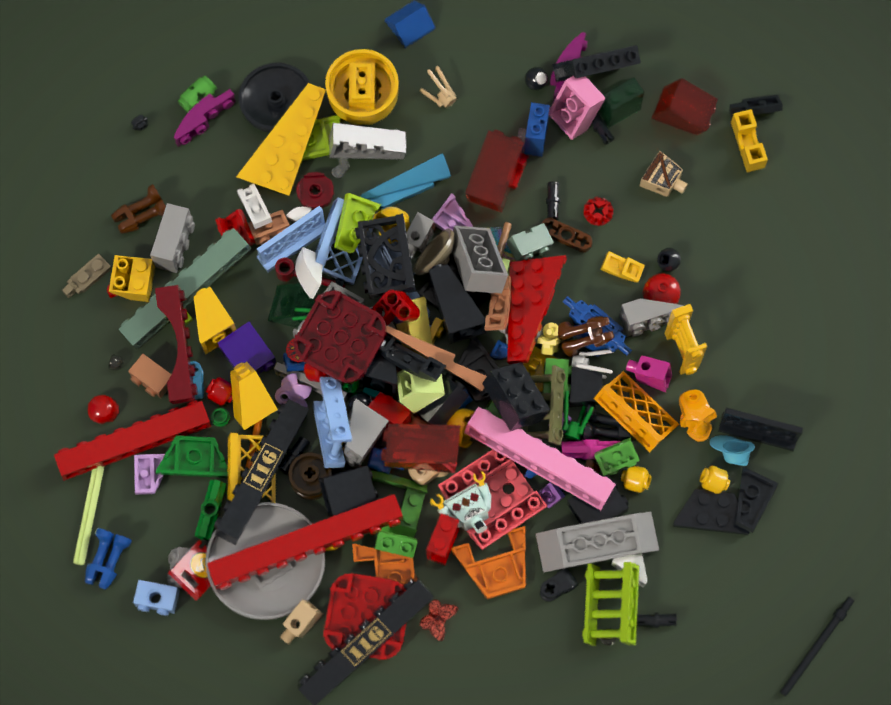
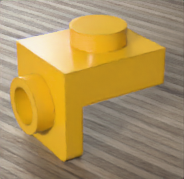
[430,317,444,345]

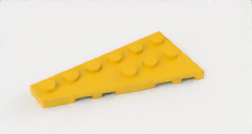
[236,83,326,196]

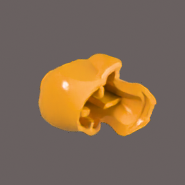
[679,389,717,442]

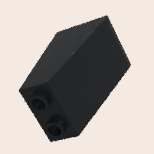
[429,264,486,344]

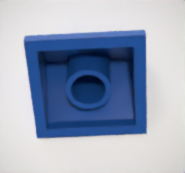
[385,0,435,48]

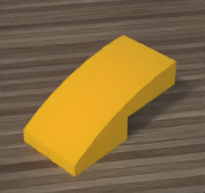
[600,251,645,283]

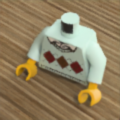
[430,471,491,534]

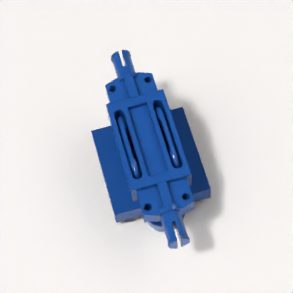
[563,296,632,357]

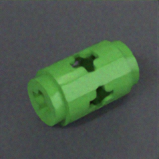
[177,75,217,112]

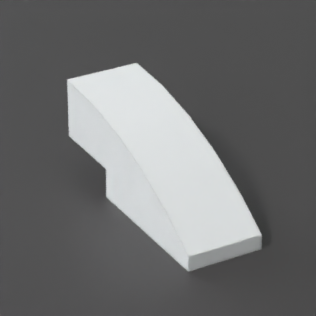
[295,247,323,299]

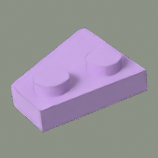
[432,193,473,231]
[134,454,165,495]

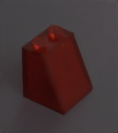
[652,78,718,135]

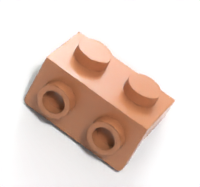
[248,209,290,245]

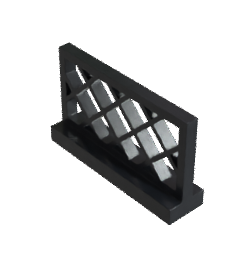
[718,408,803,451]

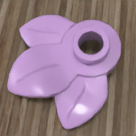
[275,373,312,407]

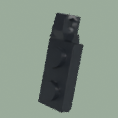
[729,95,783,118]

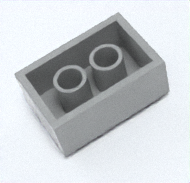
[150,203,195,273]

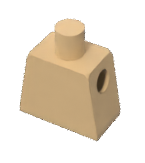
[280,599,323,644]

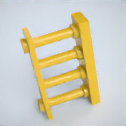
[665,304,707,375]

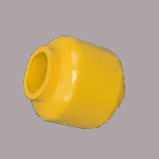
[621,466,651,493]
[699,466,730,494]

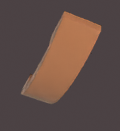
[485,276,511,331]

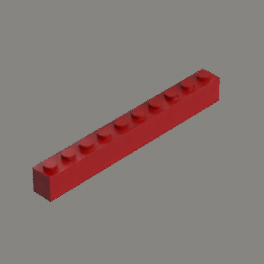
[207,494,403,590]

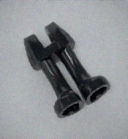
[582,404,637,442]

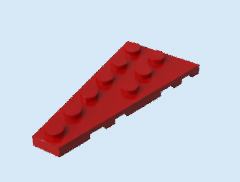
[507,255,567,365]

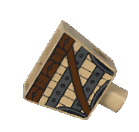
[640,151,688,196]

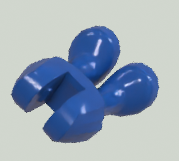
[85,528,132,590]

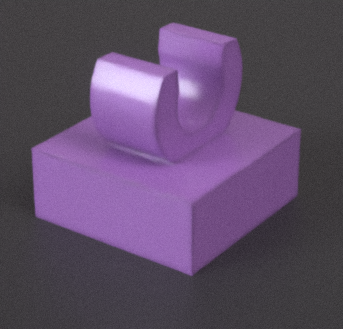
[538,482,565,509]

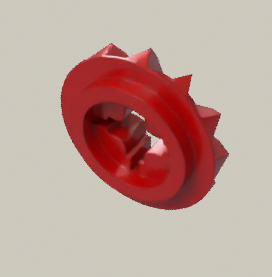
[583,196,614,226]

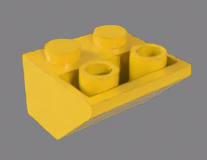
[109,255,155,302]

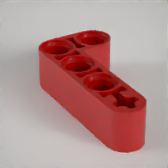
[372,290,420,326]

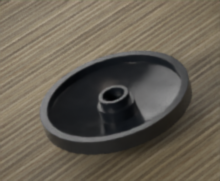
[239,63,310,132]

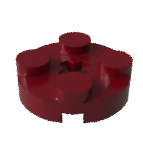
[296,172,334,210]

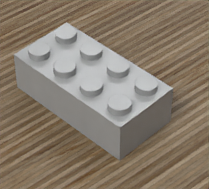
[452,225,508,293]

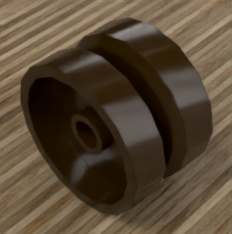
[289,452,332,501]

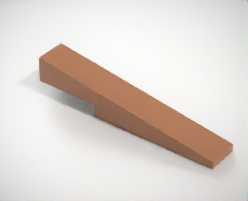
[386,325,487,391]

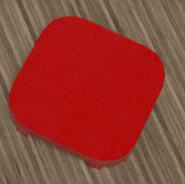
[324,573,406,660]

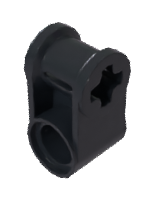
[540,568,579,602]

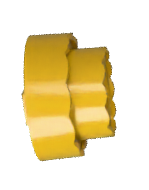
[325,49,399,125]

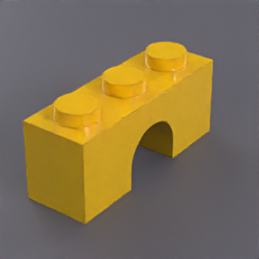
[731,109,768,172]

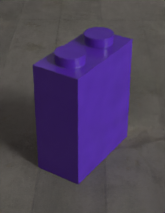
[218,322,277,376]

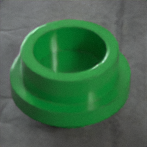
[211,408,230,427]

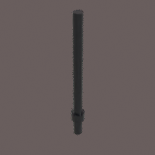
[780,597,854,697]

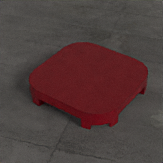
[293,290,387,383]

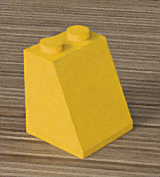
[194,287,236,354]
[230,362,278,430]

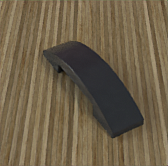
[378,333,446,382]

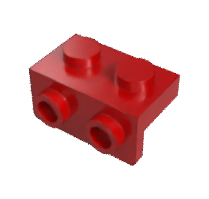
[215,209,256,246]

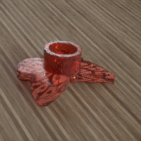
[420,599,459,641]

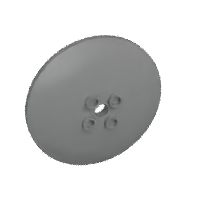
[206,502,325,620]

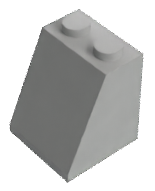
[343,399,389,467]

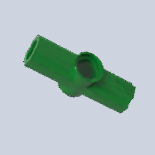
[194,480,227,541]

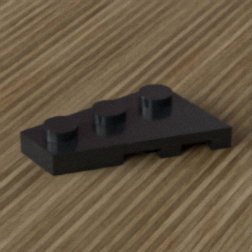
[735,467,779,533]

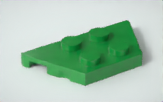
[156,436,228,478]

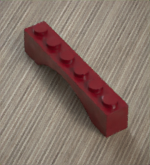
[155,285,198,404]

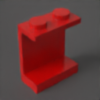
[426,513,460,566]

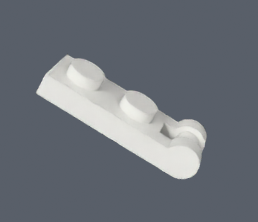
[237,183,272,229]

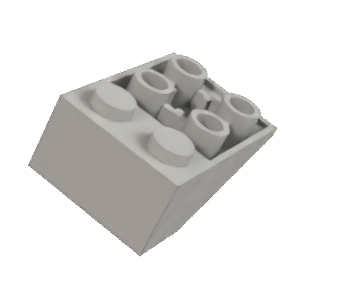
[619,299,683,337]

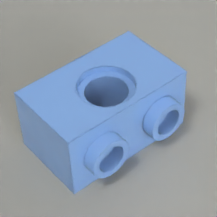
[133,580,180,616]

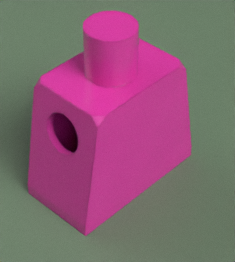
[626,356,672,392]

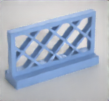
[315,197,374,285]
[257,205,325,273]

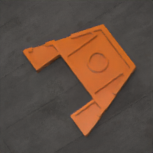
[451,526,526,600]
[352,544,415,584]

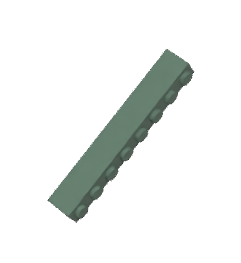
[119,228,251,350]

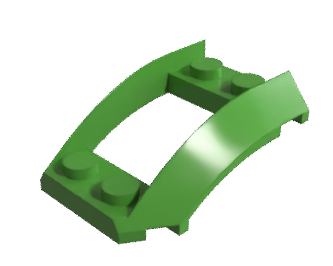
[371,470,427,538]

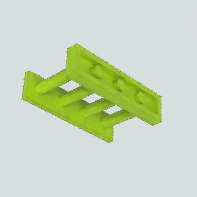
[582,562,639,646]

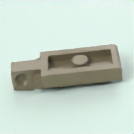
[62,253,112,298]

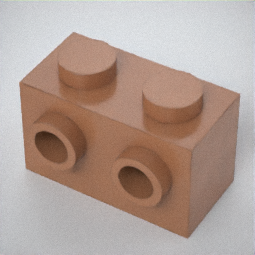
[128,354,172,398]

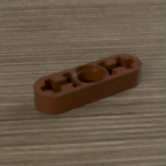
[542,218,592,252]

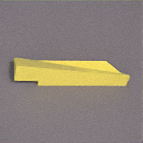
[396,297,432,359]

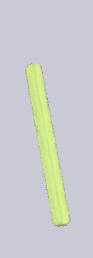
[73,466,105,565]

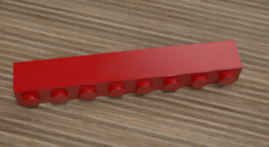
[54,401,211,481]

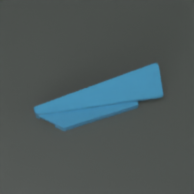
[361,154,451,209]

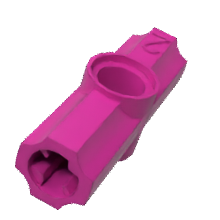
[562,440,620,460]

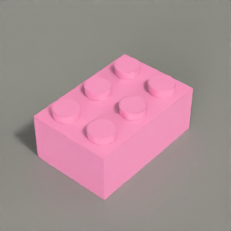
[549,76,605,140]

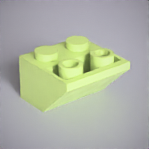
[397,370,445,413]

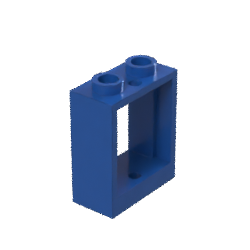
[524,102,550,157]

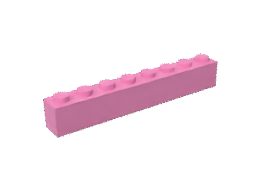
[464,406,616,510]

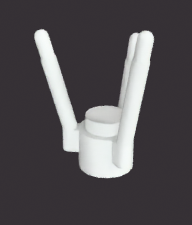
[572,350,613,379]

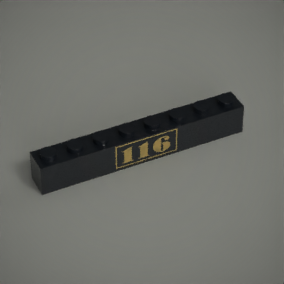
[214,399,309,545]
[298,576,434,705]

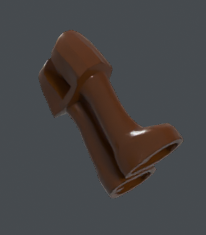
[111,184,166,234]
[558,316,615,357]

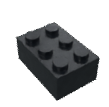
[482,362,550,431]

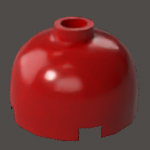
[642,273,681,304]

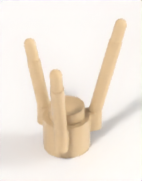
[420,66,457,108]

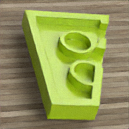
[334,193,381,253]

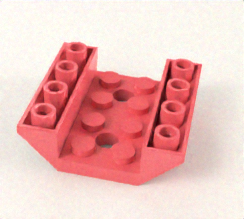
[438,449,547,550]

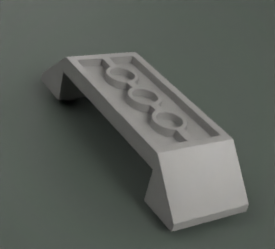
[536,512,659,573]

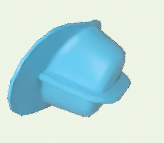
[709,435,755,466]

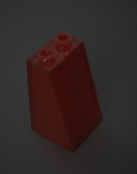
[465,130,525,213]
[381,424,460,473]

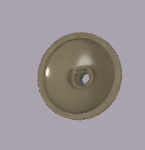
[413,228,455,275]

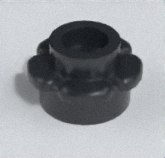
[131,114,148,131]

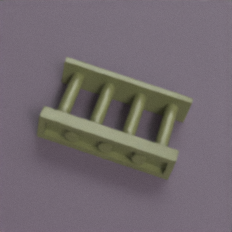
[520,365,566,446]

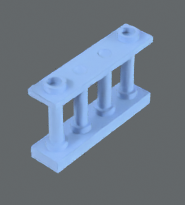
[313,377,352,468]

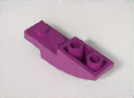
[550,33,588,103]
[174,89,236,147]

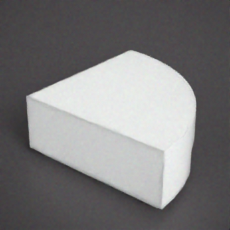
[286,207,312,222]

